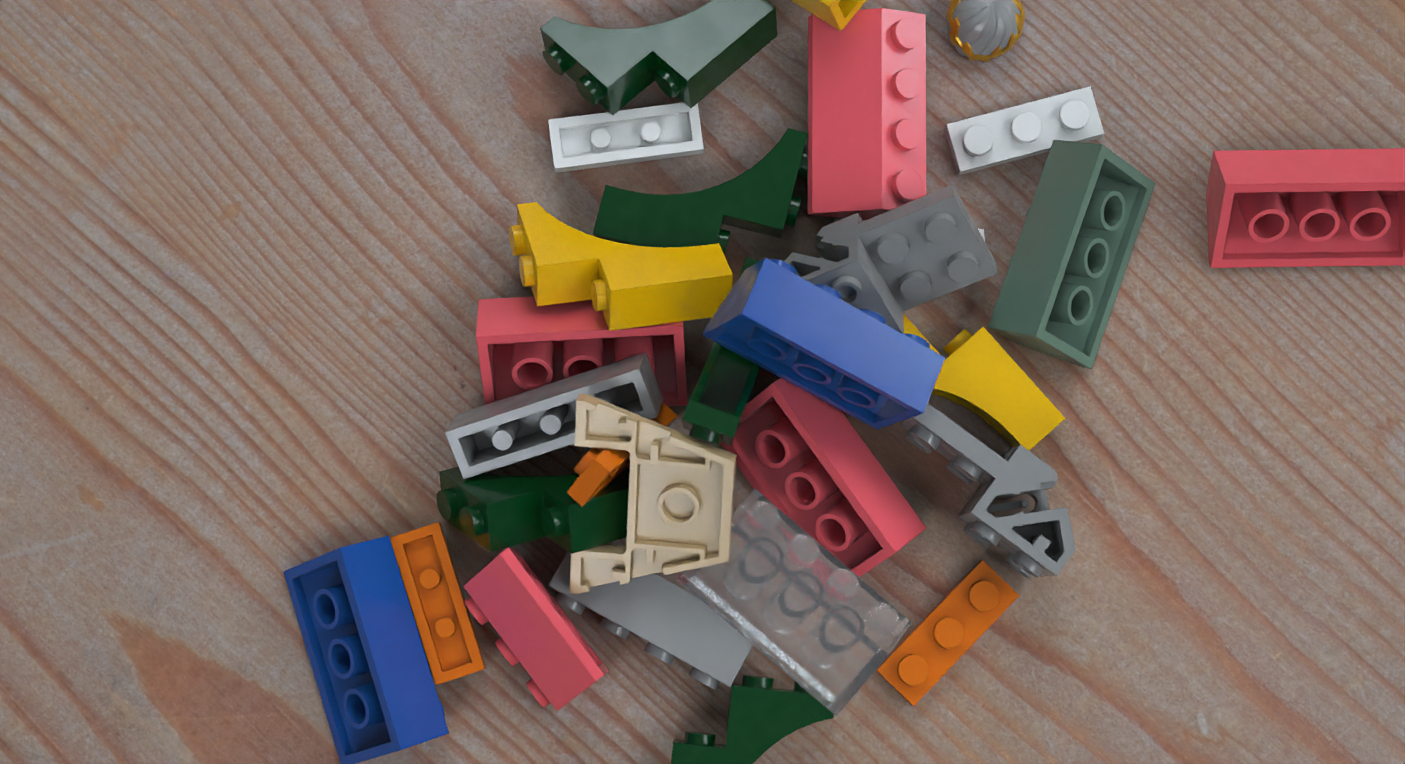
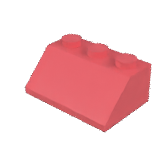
[463,547,609,711]

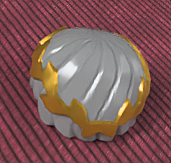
[946,0,1025,62]

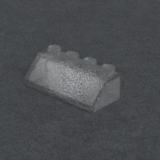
[677,488,912,715]

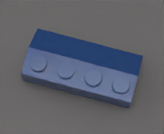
[703,258,945,429]
[283,535,449,764]

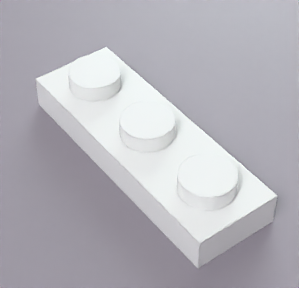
[944,86,1104,175]
[548,102,704,173]

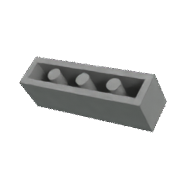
[445,352,663,479]
[549,552,760,690]

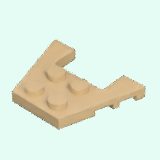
[569,394,736,594]

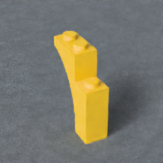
[509,202,733,331]
[903,314,1065,450]

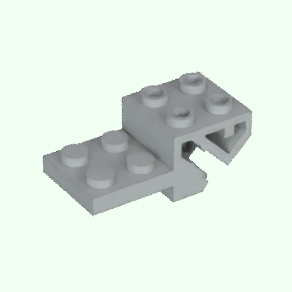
[784,184,997,334]
[900,403,1075,579]

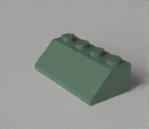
[988,140,1155,369]

